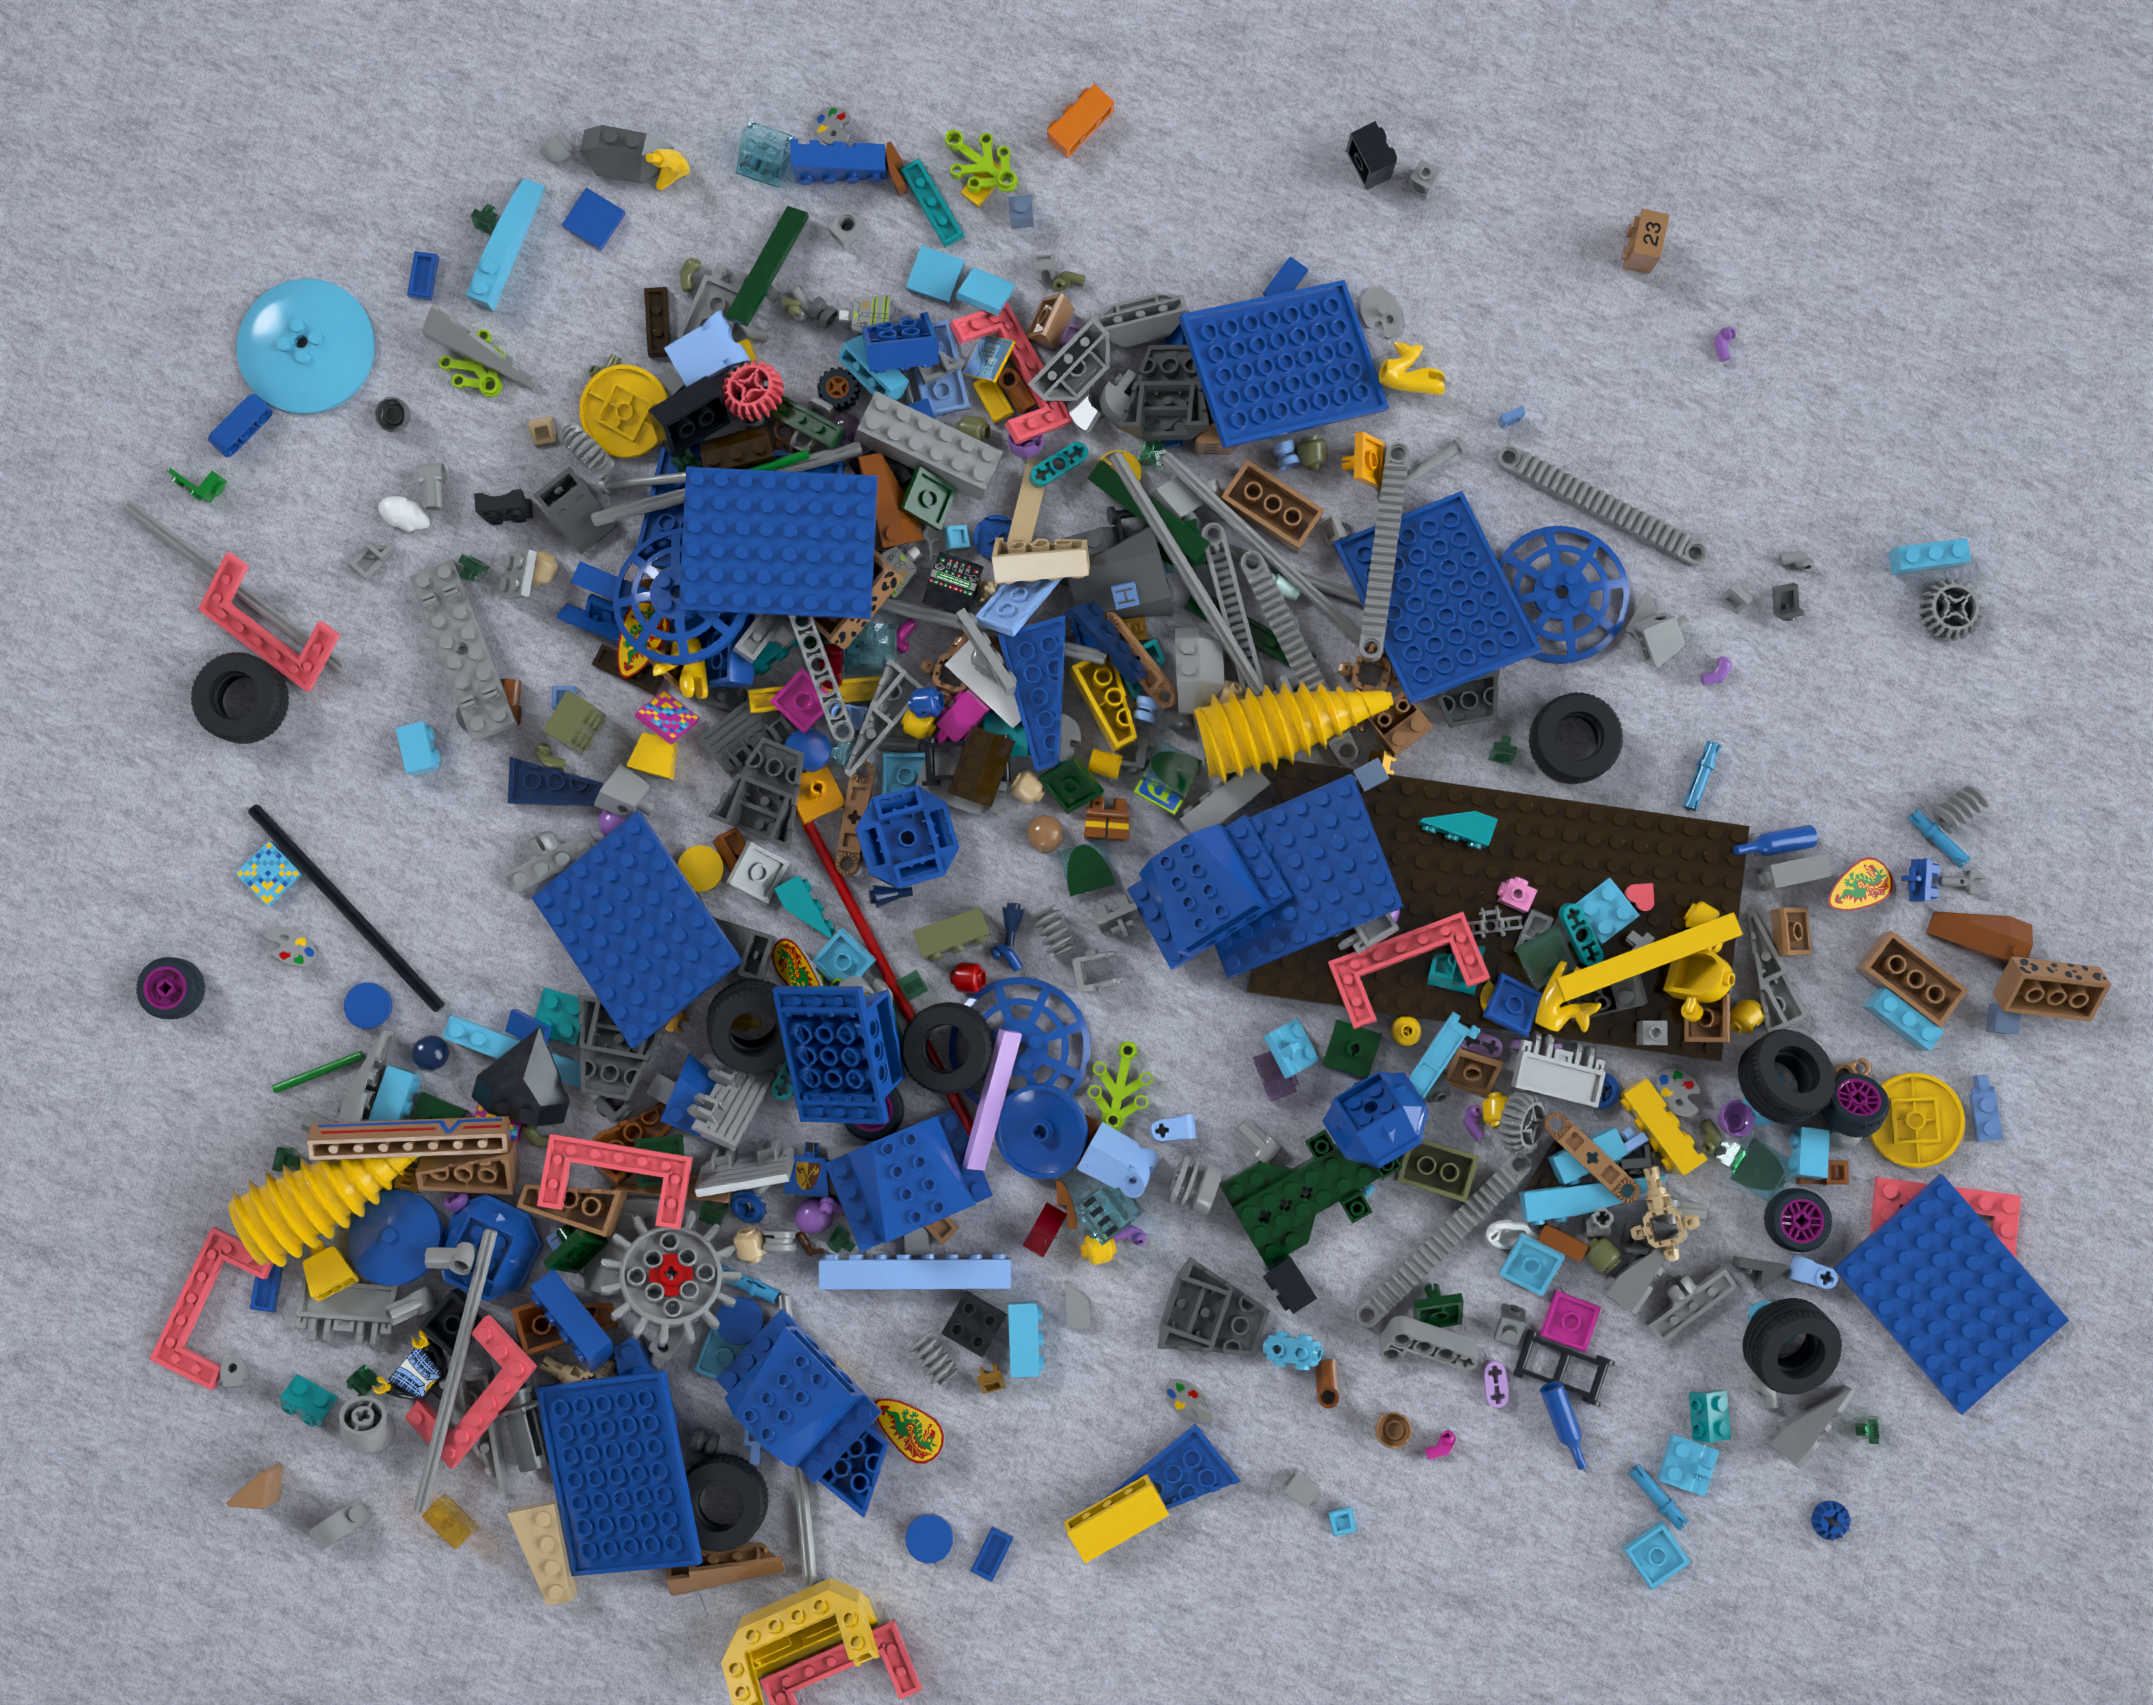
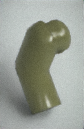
[679,258,701,292]
[1052,271,1086,291]
[522,1124,549,1148]

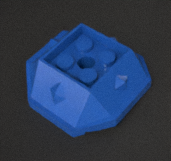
[855,785,960,889]
[1322,1071,1429,1168]
[441,1194,544,1301]

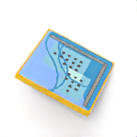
[962,335,1016,383]

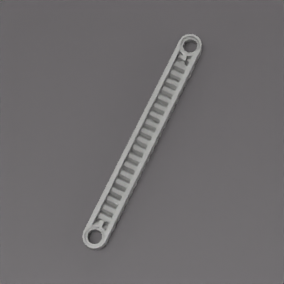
[1359,442,1410,662]
[1496,445,1708,566]
[1202,523,1265,698]
[1241,551,1358,763]
[1354,1153,1532,1328]

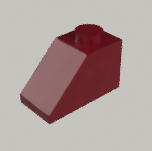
[1022,1202,1067,1257]

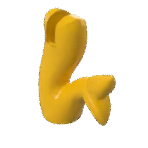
[1379,342,1445,395]
[651,637,708,699]
[1535,961,1602,1033]

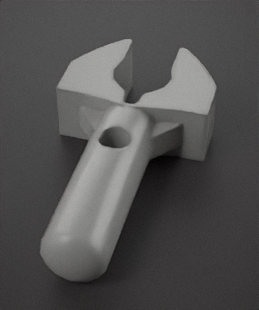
[1939,870,1986,895]

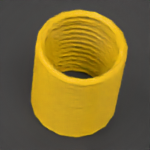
[1088,748,1123,779]

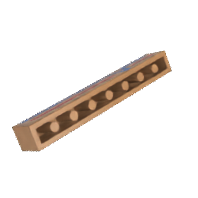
[307,1116,511,1160]

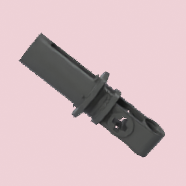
[489,1340,548,1472]

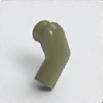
[782,298,802,316]
[589,354,621,377]
[536,742,566,771]
[1700,1118,1721,1154]

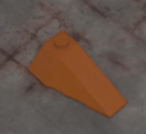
[858,453,924,550]
[1926,911,2033,966]
[592,1102,674,1188]
[511,1302,619,1357]

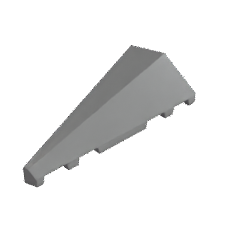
[422,303,537,389]
[844,659,924,778]
[439,1368,508,1494]

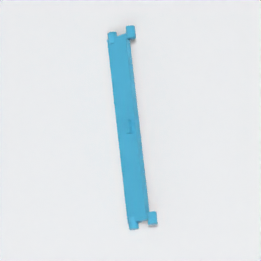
[1362,1011,1481,1197]

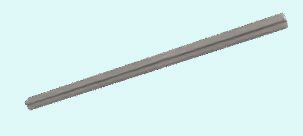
[591,442,863,526]
[1109,452,1264,696]
[1161,452,1370,649]
[123,501,346,673]
[1199,533,1362,606]
[879,598,1107,665]
[413,1229,497,1512]
[776,1294,817,1585]

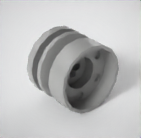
[1168,1154,1223,1215]

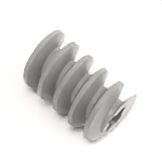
[1933,785,1990,834]
[1031,904,1076,957]
[908,1331,959,1385]

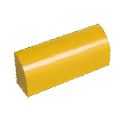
[1063,1474,1169,1563]

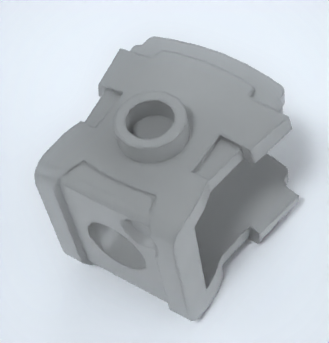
[1073,949,1124,992]

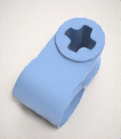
[831,704,869,732]
[1150,1114,1197,1141]
[1787,1254,1838,1289]

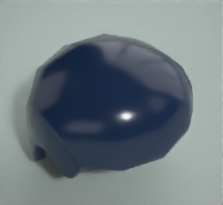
[412,1035,449,1072]

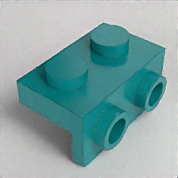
[279,1374,338,1428]
[1689,1389,1731,1443]

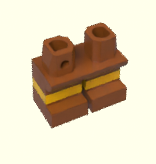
[1084,797,1129,842]

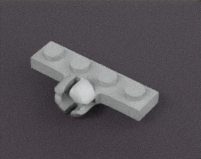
[956,608,1017,697]
[733,614,800,664]
[504,830,597,893]
[1646,1266,1738,1344]

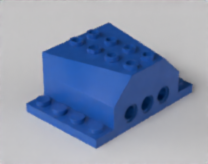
[1127,815,1293,970]
[772,986,905,1124]
[824,1109,993,1252]
[715,1309,883,1483]

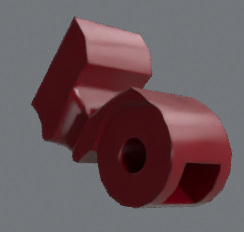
[815,644,844,689]

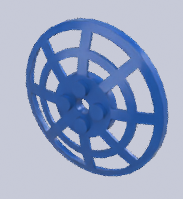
[1498,526,1630,664]
[613,528,748,665]
[949,977,1090,1105]

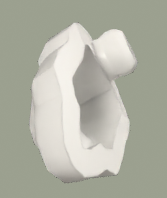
[378,496,430,533]
[1486,1220,1538,1250]

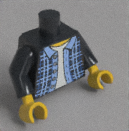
[372,1330,448,1400]

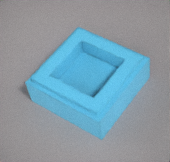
[943,525,971,551]
[1328,1506,1357,1537]

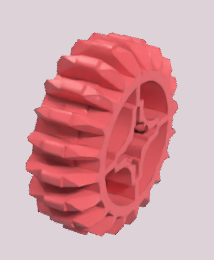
[721,360,784,422]

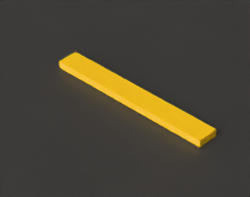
[1555,912,1743,1002]

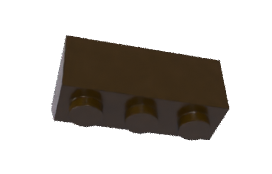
[700,424,776,469]
[947,725,1015,807]

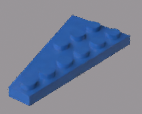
[997,615,1066,771]
[1100,1423,1241,1509]

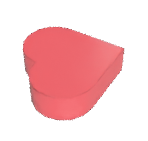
[1624,883,1654,912]

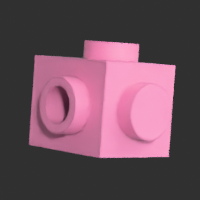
[1497,877,1537,913]

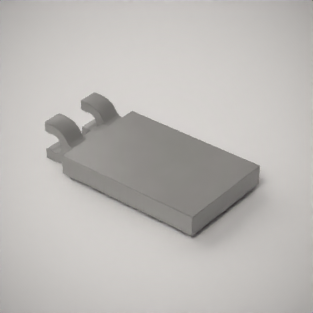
[677,262,747,339]
[916,751,1008,817]

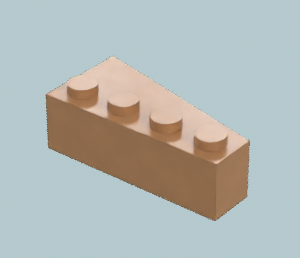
[416,1140,520,1195]
[517,1184,629,1238]

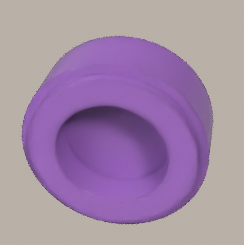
[444,1192,469,1213]

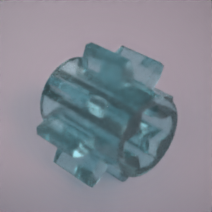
[830,742,855,767]

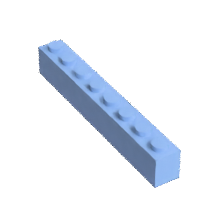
[819,1253,1011,1290]

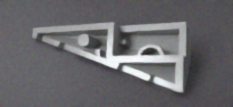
[1746,910,1809,1033]

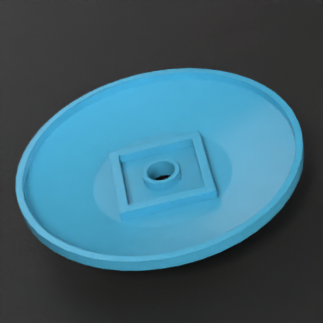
[237,279,375,414]

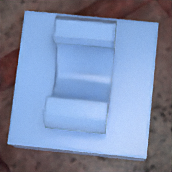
[1621,1127,1649,1157]

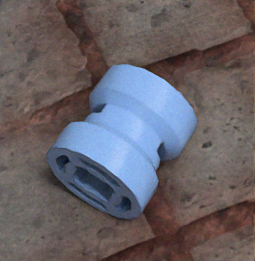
[1272,440,1300,471]
[1132,695,1159,725]

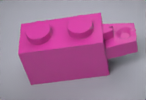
[934,689,991,742]

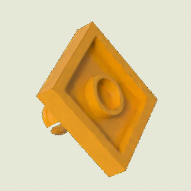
[1341,432,1385,489]
[796,765,845,825]

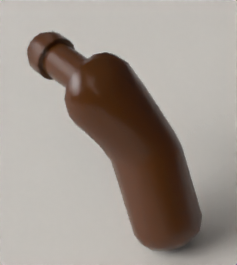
[796,1231,824,1257]

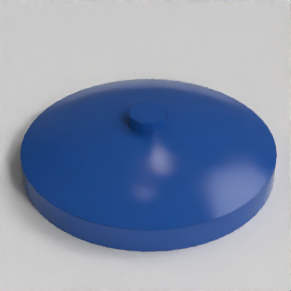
[995,1083,1088,1179]
[348,1189,443,1286]

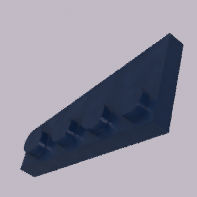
[1064,601,1148,685]
[507,757,604,807]

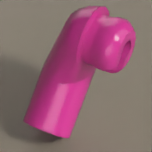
[893,618,917,654]
[1425,1430,1456,1460]

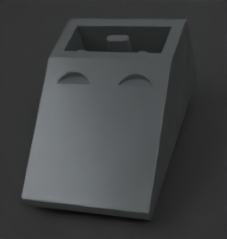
[533,467,618,555]
[713,917,778,980]
[1564,973,1648,1022]

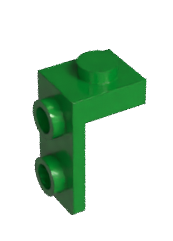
[167,467,228,503]

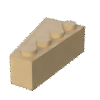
[992,538,1090,584]
[507,1500,577,1606]

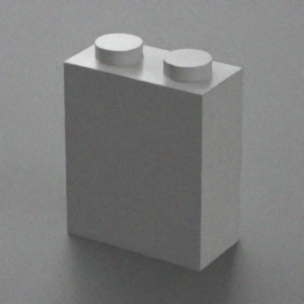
[1756,853,1832,892]

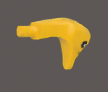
[646,149,690,190]

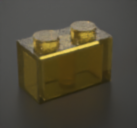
[421,1493,479,1550]

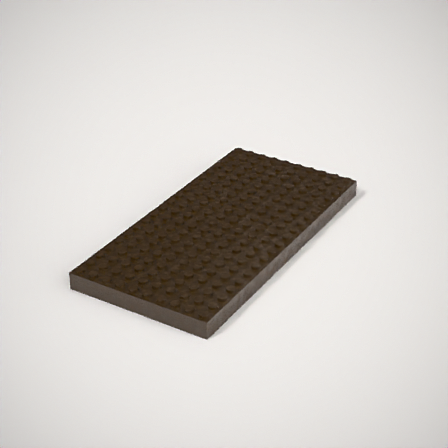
[1246,759,1750,1061]

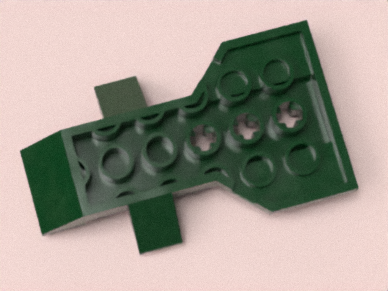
[1219,1129,1403,1267]

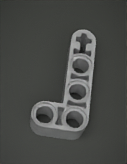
[1379,1316,1478,1370]

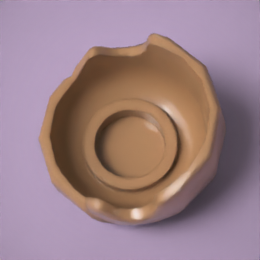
[1028,815,1063,853]
[1375,1412,1412,1449]

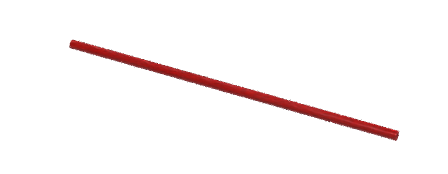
[796,811,974,1138]

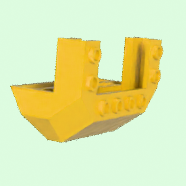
[721,1578,880,1705]

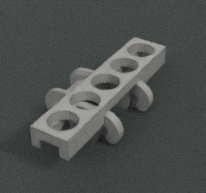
[1468,906,1523,939]

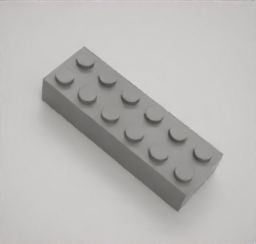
[853,391,1003,501]

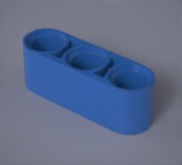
[208,394,273,458]

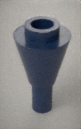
[869,885,913,908]
[1002,902,1025,946]

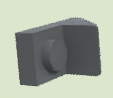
[1732,1256,1788,1290]

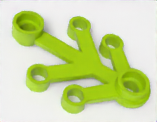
[945,129,1018,193]
[438,329,505,398]
[1088,1041,1153,1131]

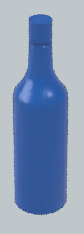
[1733,825,1818,856]
[1540,1381,1587,1470]

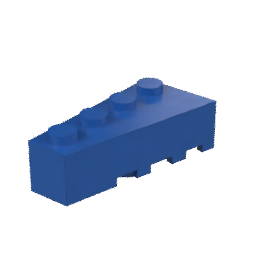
[790,139,887,185]
[530,1270,615,1374]
[613,1335,681,1423]

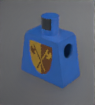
[783,1142,831,1197]

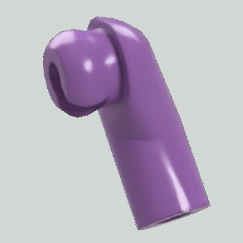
[1714,326,1736,362]
[1701,656,1732,685]
[1463,1105,1485,1141]
[820,1197,844,1215]
[1112,1224,1146,1246]

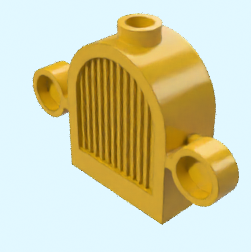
[1663,943,1735,1022]

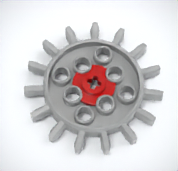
[600,1210,741,1348]

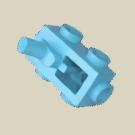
[1263,1331,1324,1370]

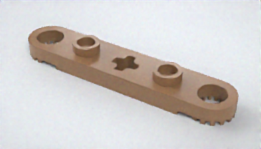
[1103,612,1178,708]
[835,761,876,876]
[1543,1112,1640,1203]

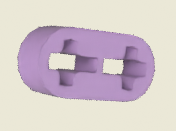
[1460,1032,1503,1058]
[1483,1360,1508,1408]

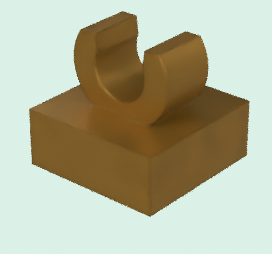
[1122,616,1148,642]
[1369,750,1396,774]
[664,1011,689,1033]
[394,1166,419,1194]
[977,1363,1006,1394]

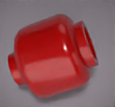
[950,962,986,993]

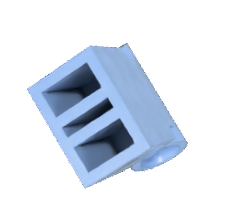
[664,310,751,387]
[1077,1122,1159,1198]

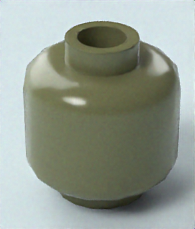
[955,415,991,443]
[1296,435,1328,470]
[1585,1237,1621,1273]

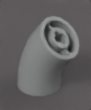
[339,1396,395,1455]

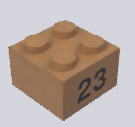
[1621,208,1670,274]

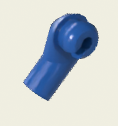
[990,943,1023,972]

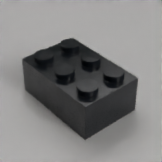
[648,375,730,457]

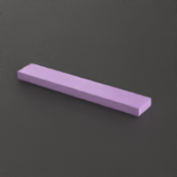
[962,1029,1022,1171]

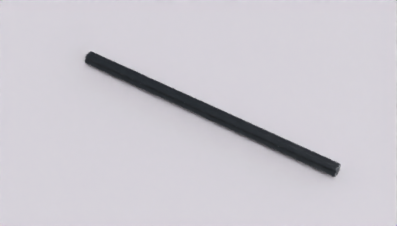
[248,804,445,1012]

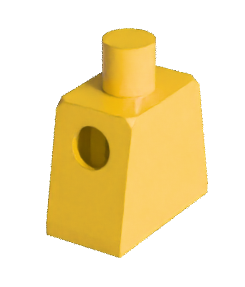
[627,732,678,780]
[302,1240,360,1302]

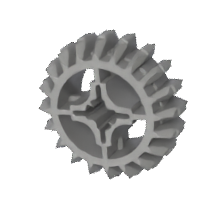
[558,422,615,478]
[1918,577,1985,641]
[1498,1090,1547,1155]

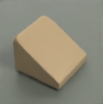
[528,416,557,446]

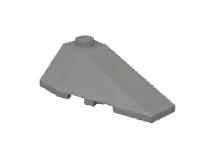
[338,1030,395,1122]
[1601,1230,1679,1315]
[1764,1385,1855,1469]

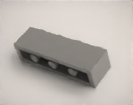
[1179,767,1271,834]

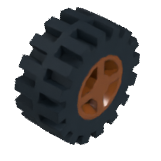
[817,367,860,412]

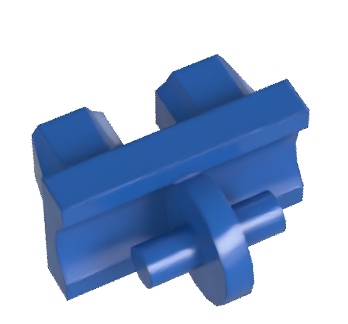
[1901,858,1940,902]

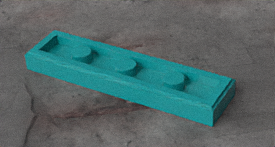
[899,158,965,248]

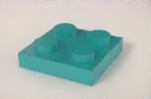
[535,987,580,1045]

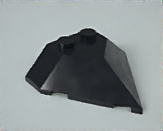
[471,1025,570,1127]

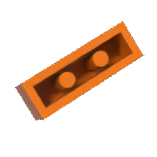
[1047,83,1114,159]

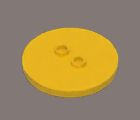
[579,364,669,458]
[1868,1072,1965,1168]

